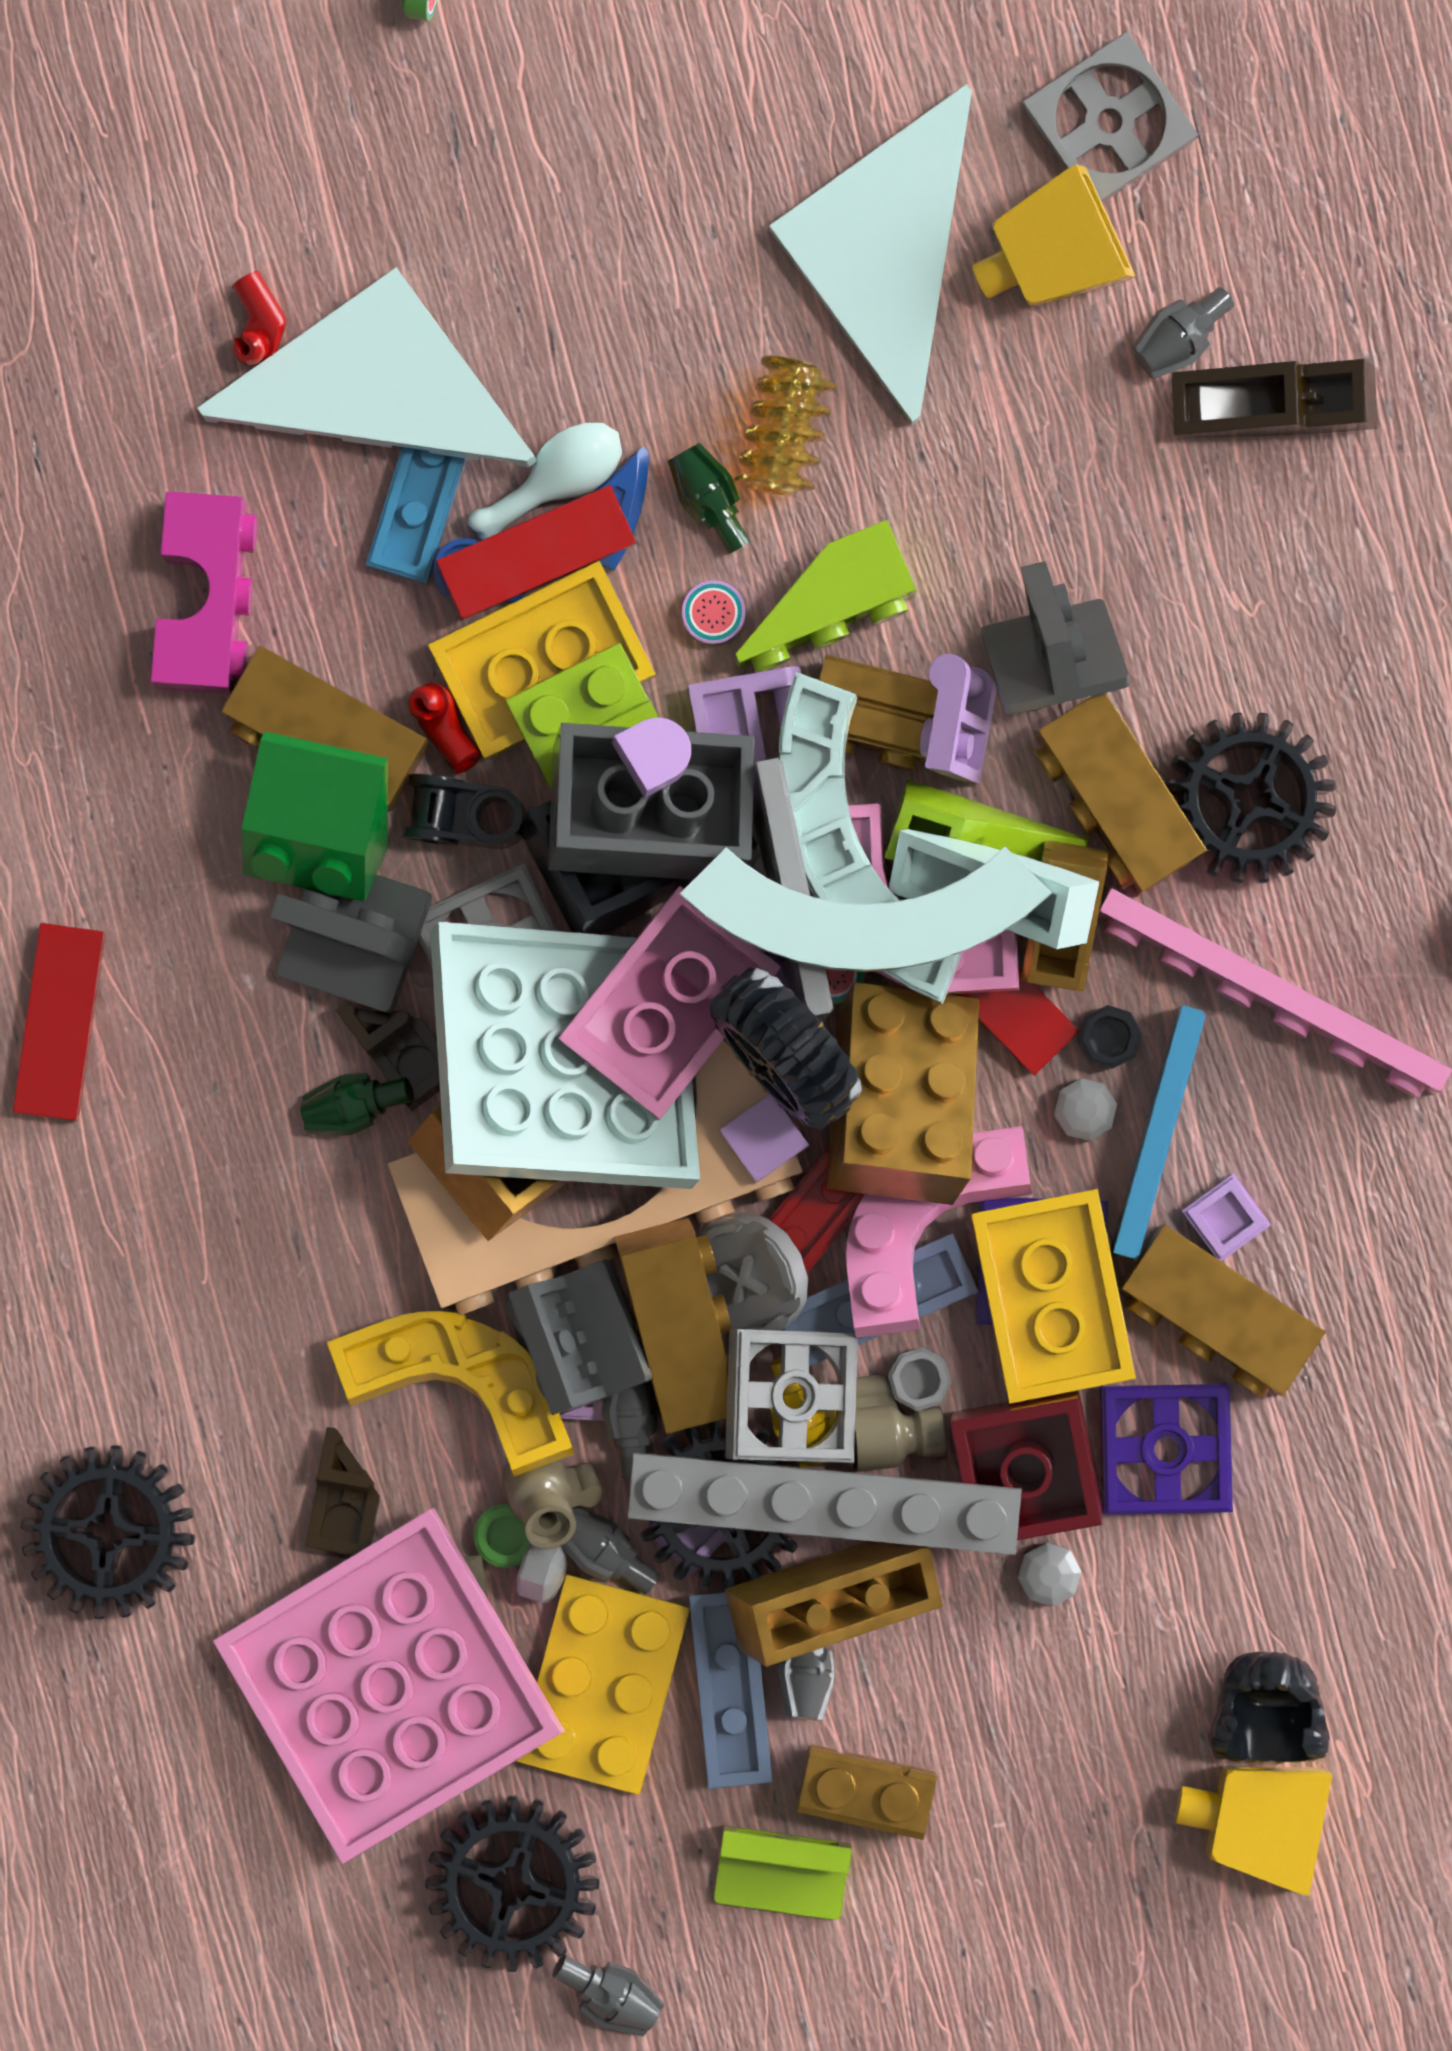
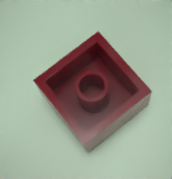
[950,1390,1103,1541]

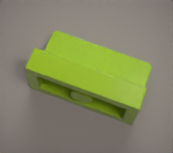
[714,1825,852,1920]

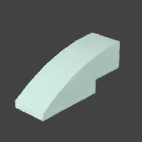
[889,829,1099,949]

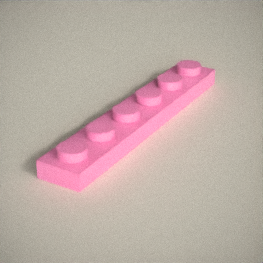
[1098,888,1452,1098]

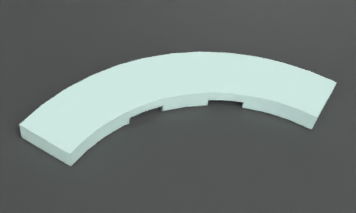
[779,672,963,1004]
[680,847,1052,972]

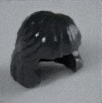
[1208,1651,1330,1764]

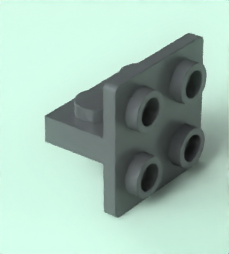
[981,561,1130,715]
[270,875,432,1013]
[506,1259,652,1415]

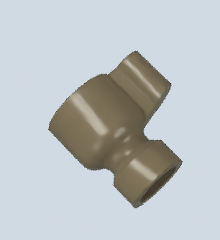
[854,1374,946,1472]
[502,1460,604,1549]

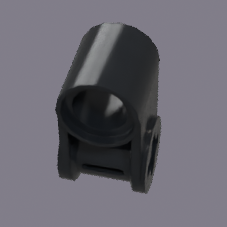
[401,774,527,849]

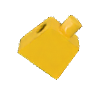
[972,164,1136,306]
[1174,1765,1332,1896]

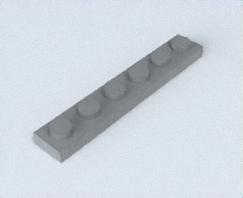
[628,1452,1022,1555]

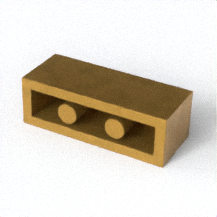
[221,645,430,811]
[1033,693,1207,896]
[614,1217,732,1434]
[1118,1224,1326,1399]
[725,1541,943,1667]

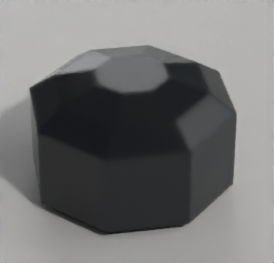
[1077,1005,1142,1070]

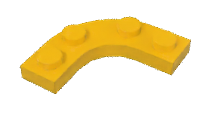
[327,1311,574,1477]

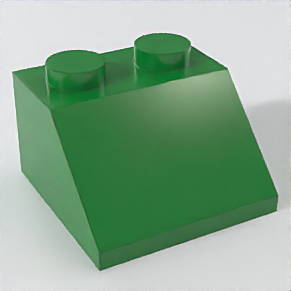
[241,731,388,902]

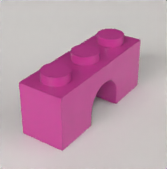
[151,491,257,694]

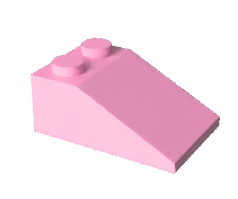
[558,886,781,1120]

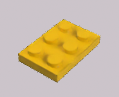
[428,561,656,761]
[970,1189,1136,1404]
[516,1574,690,1795]

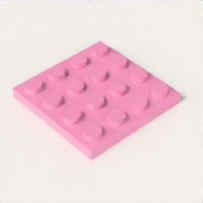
[213,1508,565,1864]

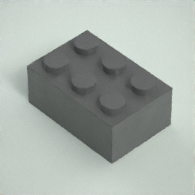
[548,723,755,880]

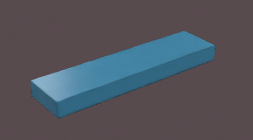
[1110,1005,1206,1259]

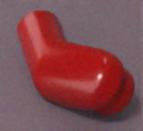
[232,271,287,367]
[408,682,481,774]

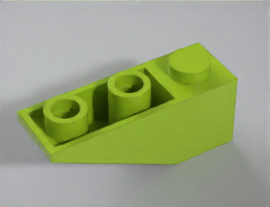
[735,519,917,673]
[884,779,1089,862]

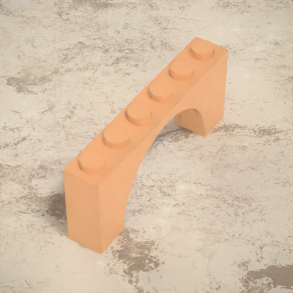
[387,1041,803,1315]

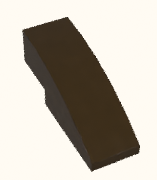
[1172,359,1378,437]

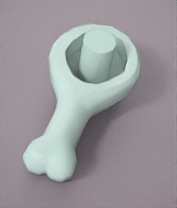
[467,423,622,541]

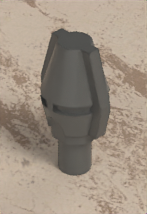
[1132,287,1234,379]
[603,1380,658,1479]
[561,1507,660,1595]
[778,1647,835,1721]
[552,1955,664,2037]

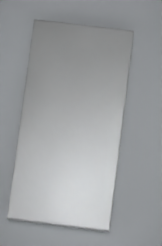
[753,758,833,1021]

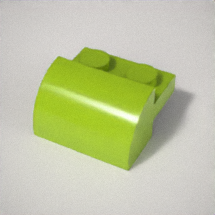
[505,642,659,791]

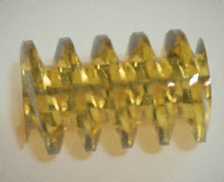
[734,355,837,496]

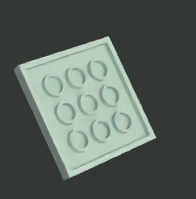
[430,922,700,1189]

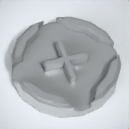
[698,1212,808,1331]

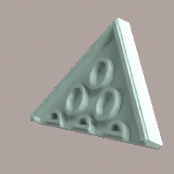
[769,84,972,425]
[197,267,537,467]

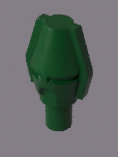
[668,442,751,554]
[300,1073,413,1136]

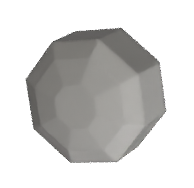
[1053,1078,1117,1142]
[887,1347,952,1411]
[1017,1542,1082,1607]
[516,1543,567,1603]

